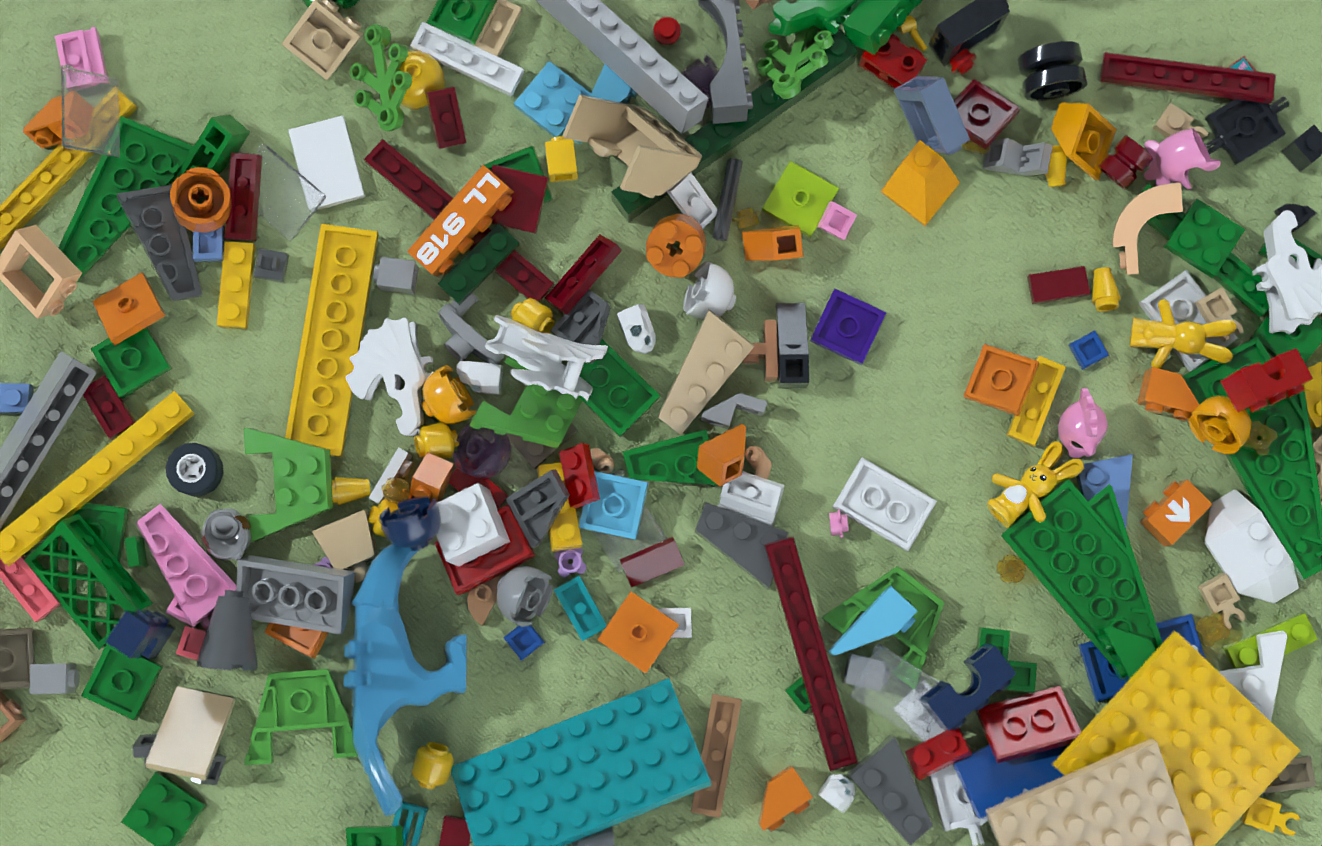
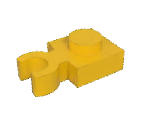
[1241,797,1300,835]

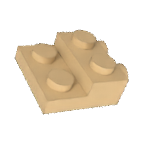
[282,0,364,80]

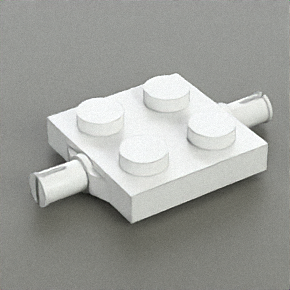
[929,764,989,846]

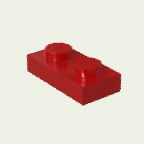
[559,443,600,508]
[905,727,972,780]

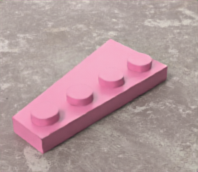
[137,504,237,628]

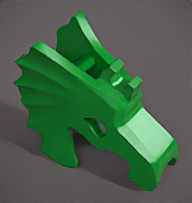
[768,0,862,36]

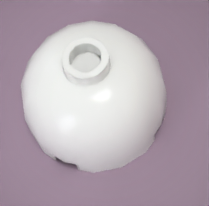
[683,261,736,320]

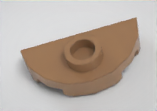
[467,572,507,626]

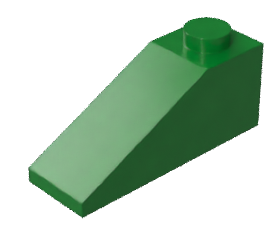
[171,114,250,184]

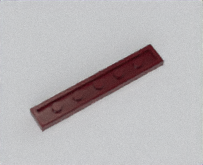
[1100,52,1276,104]

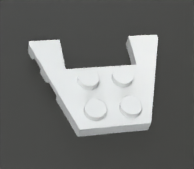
[1191,631,1287,722]

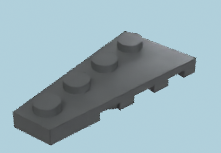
[116,185,202,302]

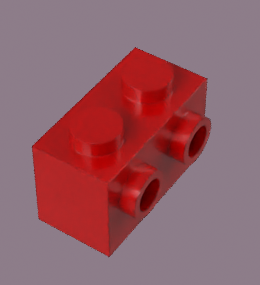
[858,33,927,89]

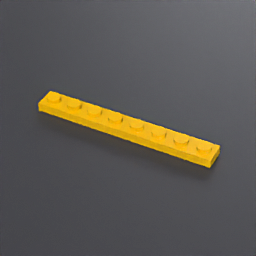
[0,391,195,566]

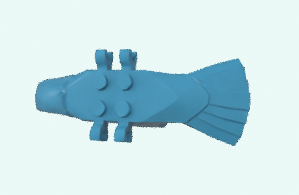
[344,544,467,816]

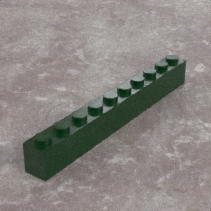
[611,29,858,223]

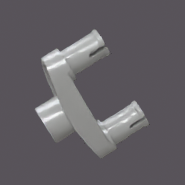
[438,292,505,364]

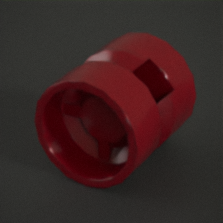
[1098,136,1153,190]

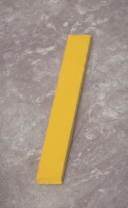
[0,87,138,251]

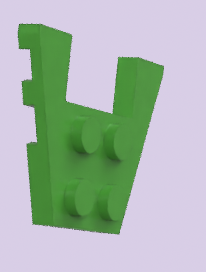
[469,356,583,448]
[244,428,333,541]
[821,566,944,689]
[245,669,358,765]

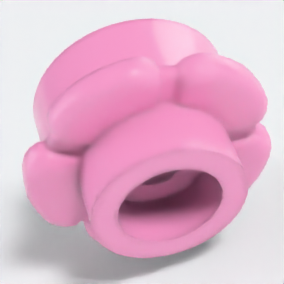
[829,509,849,538]

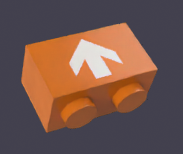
[1140,479,1213,547]

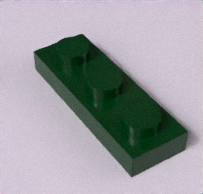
[438,223,520,305]

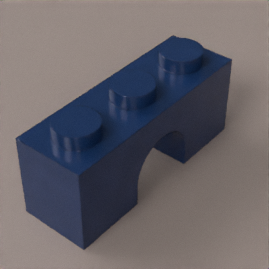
[105,609,175,658]
[919,643,1016,731]

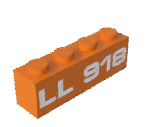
[407,165,514,277]

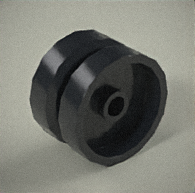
[1018,41,1088,101]

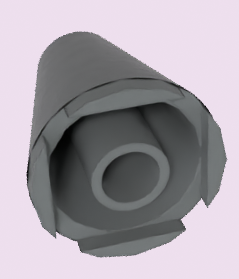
[196,590,258,671]

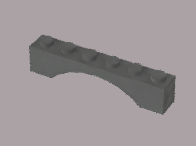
[698,0,753,124]

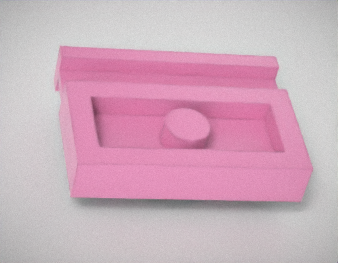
[55,27,109,92]

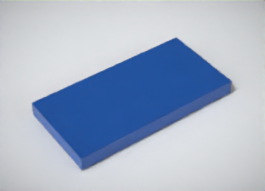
[1078,614,1206,702]
[953,744,1070,818]

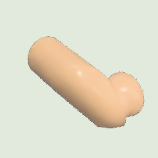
[745,446,772,479]

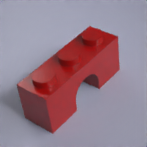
[1220,348,1313,412]

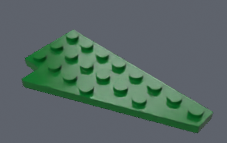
[1182,336,1322,581]
[1000,479,1162,683]

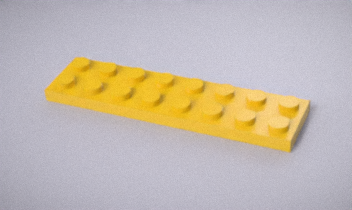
[285,224,379,457]

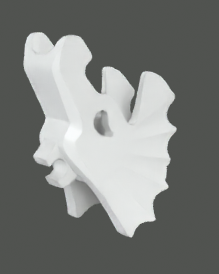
[1252,210,1322,334]
[485,315,608,401]
[346,318,434,436]

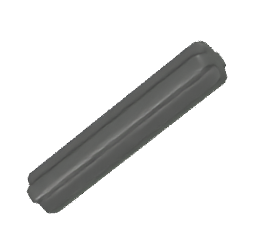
[713,158,742,241]

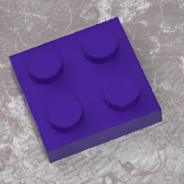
[810,288,887,365]

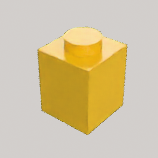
[545,136,578,183]

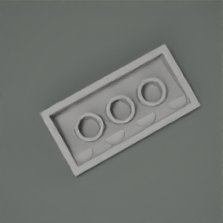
[236,555,355,634]

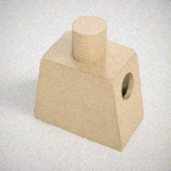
[312,510,378,584]

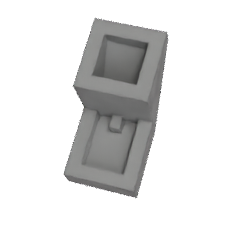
[983,138,1053,176]
[701,393,767,429]

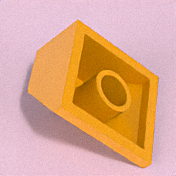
[1051,103,1116,180]
[881,140,960,226]

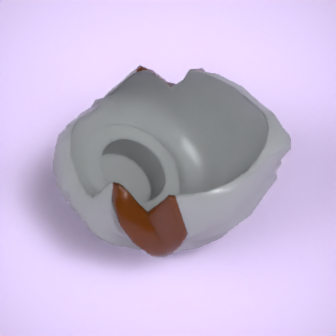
[201,509,252,560]

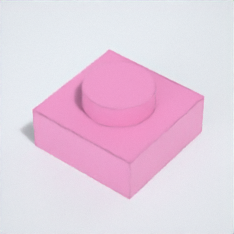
[817,202,857,240]

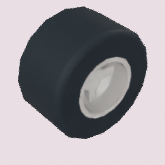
[166,443,224,497]

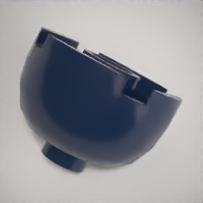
[379,497,441,551]

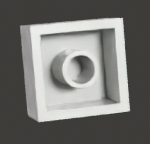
[436,483,510,567]

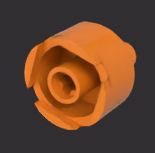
[170,167,231,233]
[646,214,707,278]

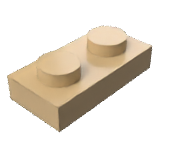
[472,0,522,57]

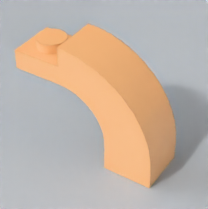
[1112,183,1183,275]

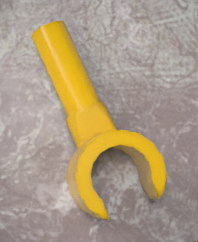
[898,16,928,52]

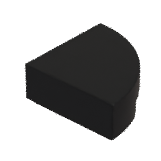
[1274,204,1317,233]

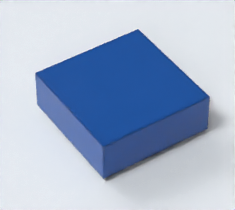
[1068,331,1109,370]
[503,625,545,661]

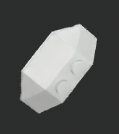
[1204,489,1299,604]

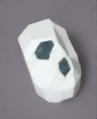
[617,304,656,354]
[456,361,503,395]
[818,774,855,813]

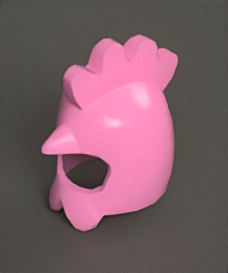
[1144,128,1221,190]
[1058,388,1108,458]

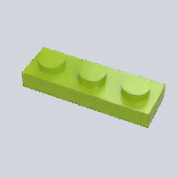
[1223,613,1318,669]

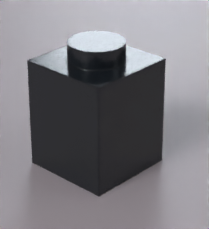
[1281,124,1322,172]

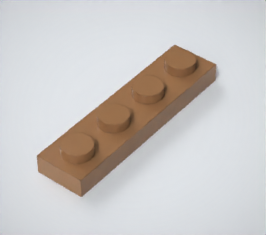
[691,694,742,818]

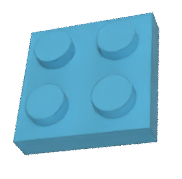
[514,61,591,137]
[579,471,649,540]

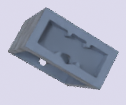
[894,76,970,155]

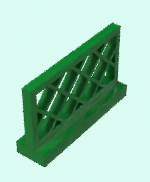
[24,513,154,650]

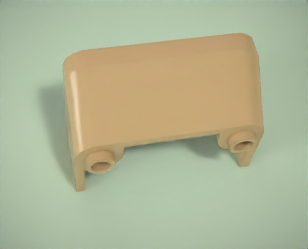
[563,94,702,198]

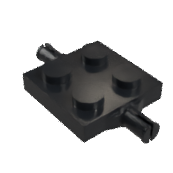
[1205,96,1289,165]

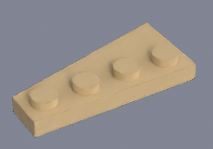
[658,309,754,435]

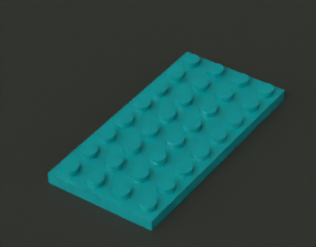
[451,678,712,846]

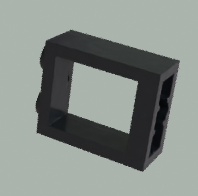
[929,0,1010,67]

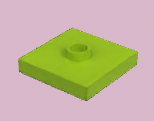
[761,161,839,238]

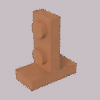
[742,320,778,381]

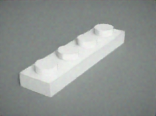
[410,22,524,97]

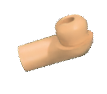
[590,448,615,474]

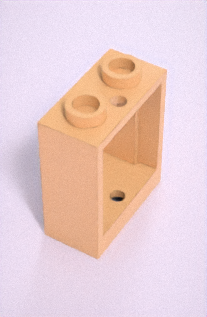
[0,225,82,319]

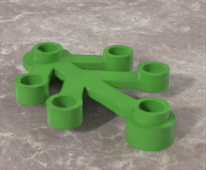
[350,24,412,132]
[756,26,834,99]

